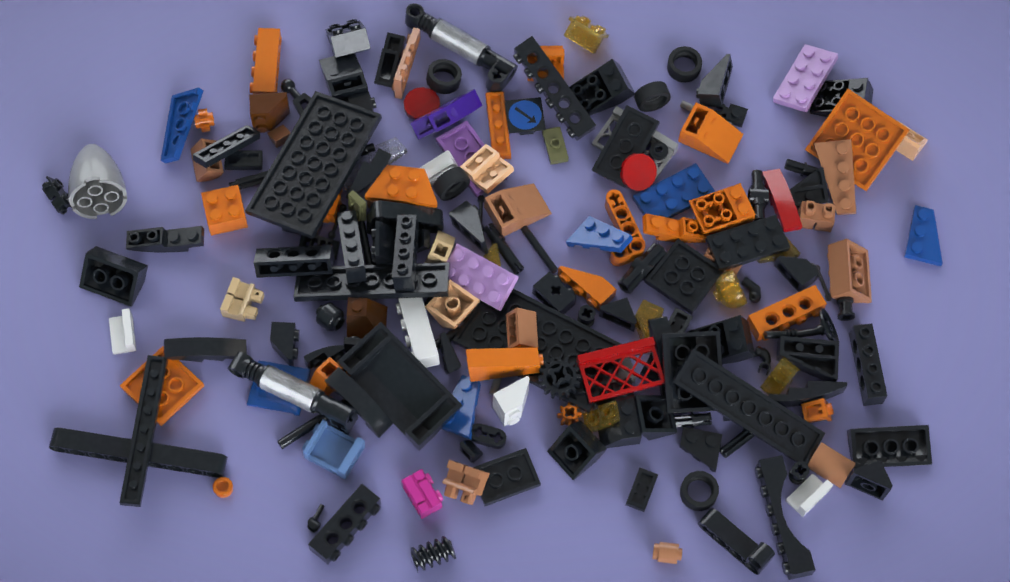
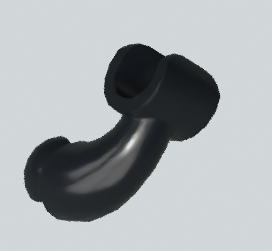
[755,346,771,376]

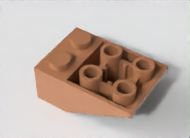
[484,183,552,236]

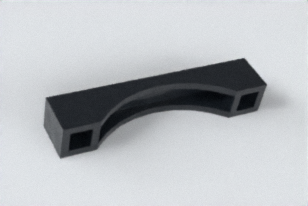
[755,455,816,580]

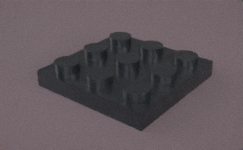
[645,239,725,315]

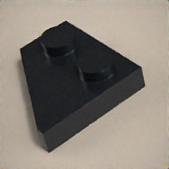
[790,167,829,208]
[680,426,722,472]

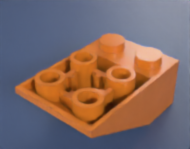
[678,102,743,164]
[689,183,756,234]

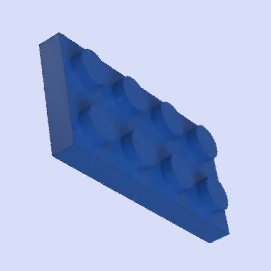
[632,163,715,218]

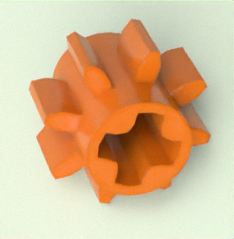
[194,108,215,132]
[557,403,582,426]

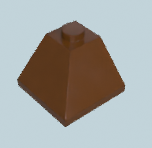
[347,297,388,339]

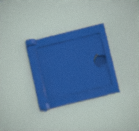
[247,360,311,416]

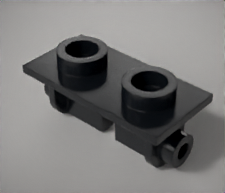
[42,176,72,214]

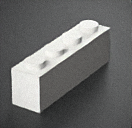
[395,298,440,368]

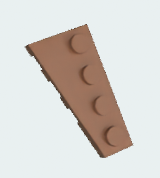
[392,27,421,99]
[814,139,857,215]

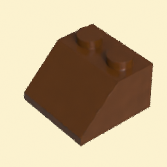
[249,92,290,133]

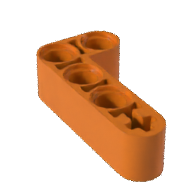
[605,189,645,267]

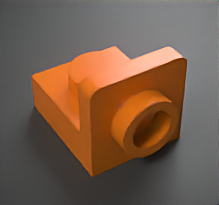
[801,398,834,423]

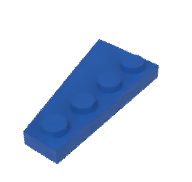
[160,87,204,164]

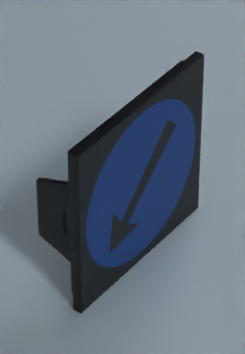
[505,97,546,135]

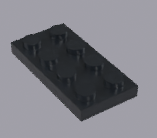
[592,105,660,188]
[705,215,790,272]

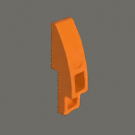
[642,213,715,243]

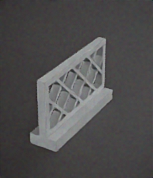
[592,106,678,183]

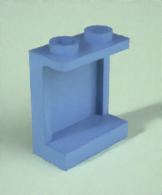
[302,419,366,480]

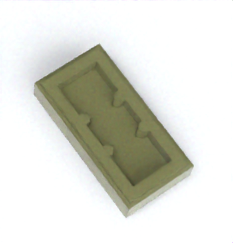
[542,127,569,165]
[348,190,366,222]

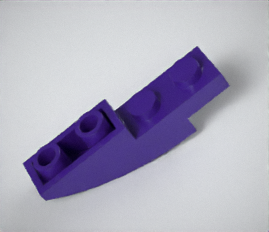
[410,89,483,140]

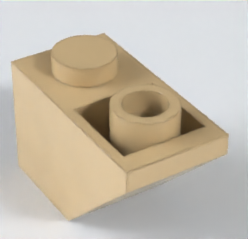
[424,230,455,263]

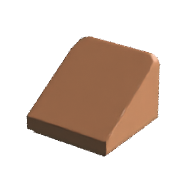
[267,125,291,148]

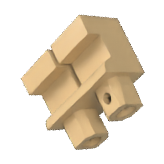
[220,277,265,322]

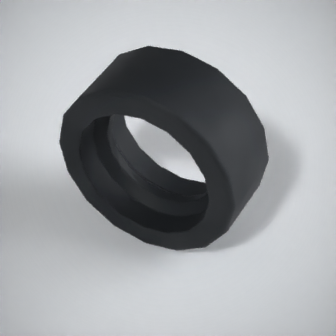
[667,46,702,83]
[426,59,462,94]
[634,81,671,112]
[433,167,470,201]
[680,471,719,511]

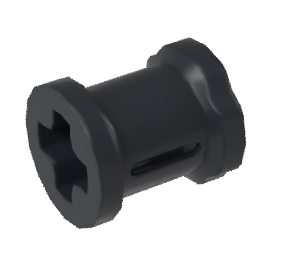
[836,296,855,321]
[577,305,596,327]
[788,461,809,485]

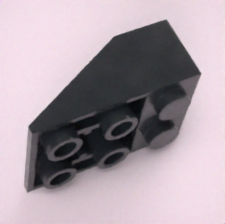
[319,53,368,102]
[569,59,635,116]
[810,78,874,117]
[687,315,756,364]

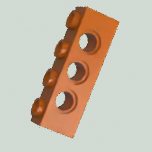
[747,285,827,342]

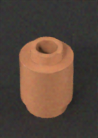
[652,542,682,564]

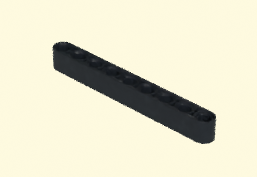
[49,427,228,478]

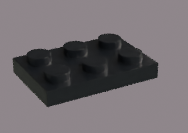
[473,448,541,506]

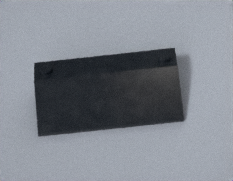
[337,322,463,451]

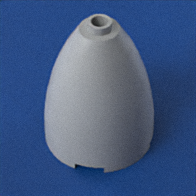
[68,144,127,219]

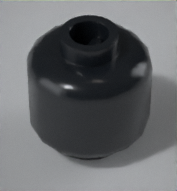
[316,303,345,331]

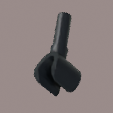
[307,504,325,533]

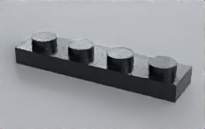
[193,125,260,168]

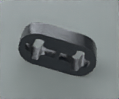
[471,423,506,449]

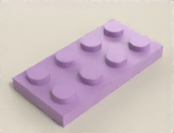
[773,44,838,113]
[447,243,519,311]

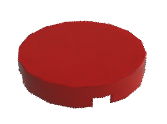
[404,87,440,120]
[620,153,657,191]

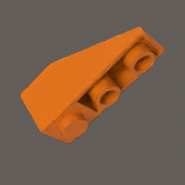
[558,266,616,312]

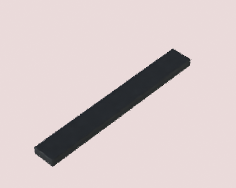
[119,355,168,507]

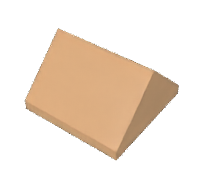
[896,120,928,161]
[425,280,480,329]

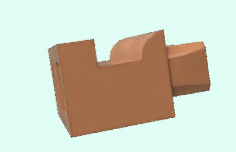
[797,200,836,232]
[442,460,490,505]

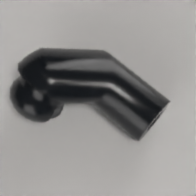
[741,277,761,303]

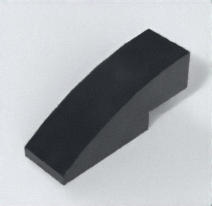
[374,32,407,88]
[346,148,392,199]

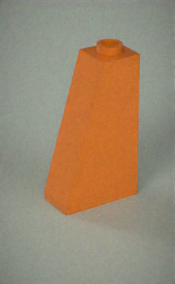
[466,347,544,382]

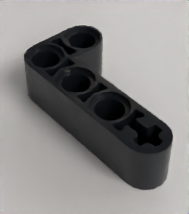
[367,200,444,235]
[698,508,775,575]

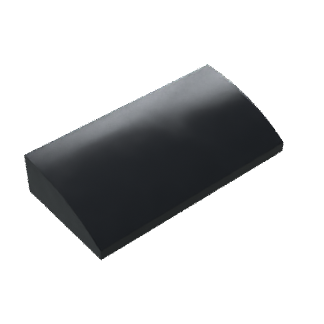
[847,425,932,469]

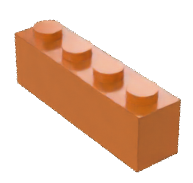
[250,28,282,94]

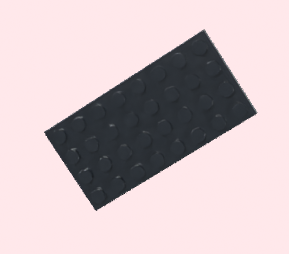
[245,91,382,239]
[453,289,621,413]

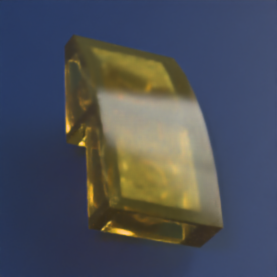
[583,401,620,432]

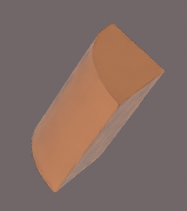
[190,138,224,182]
[506,308,538,348]
[807,442,856,488]

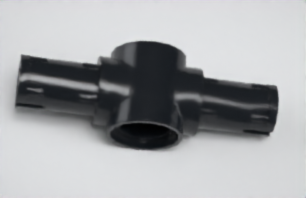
[748,170,769,221]

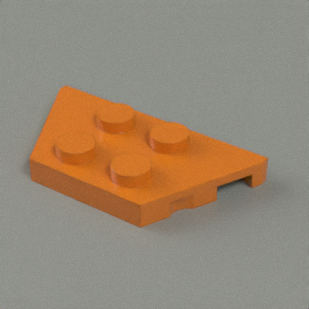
[365,165,438,208]

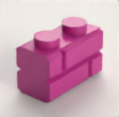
[401,469,444,519]

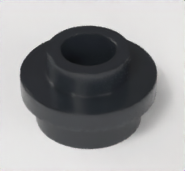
[650,142,668,160]

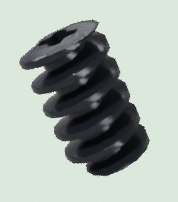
[411,536,456,572]

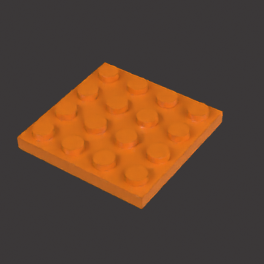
[805,89,910,192]

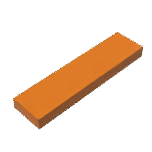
[485,91,511,159]

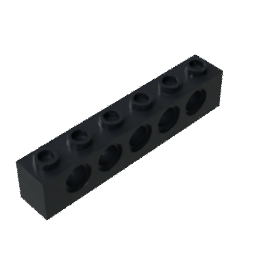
[513,36,596,141]

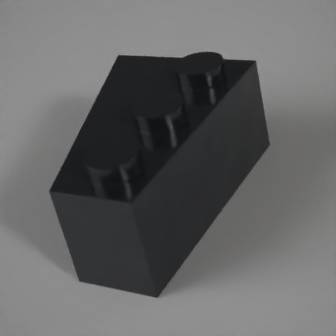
[776,336,839,382]

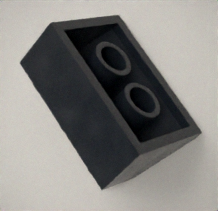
[79,246,148,306]
[593,381,642,448]

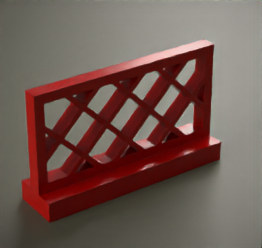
[576,336,664,403]

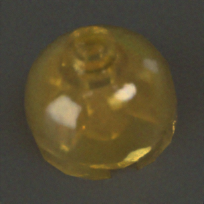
[713,269,747,309]

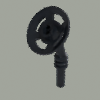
[763,308,839,341]

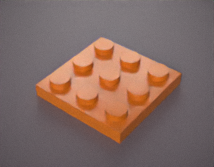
[120,346,204,426]

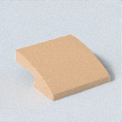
[460,144,514,194]

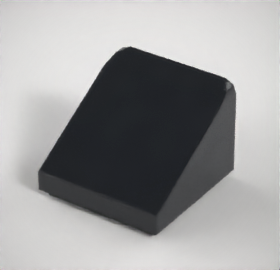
[460,440,483,463]

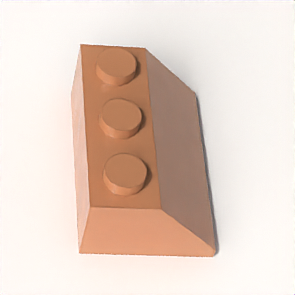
[827,239,872,303]

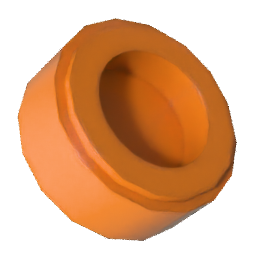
[213,477,233,498]

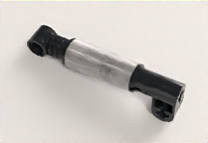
[405,3,518,92]
[227,351,358,435]

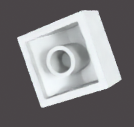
[492,376,530,426]

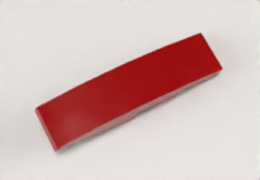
[762,169,802,232]

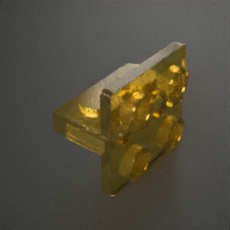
[564,15,609,54]

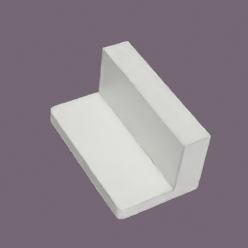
[420,150,458,186]
[109,308,136,355]
[786,474,833,517]

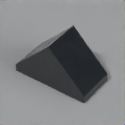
[599,298,637,332]

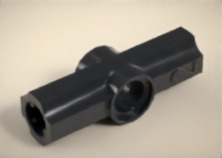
[618,243,667,294]

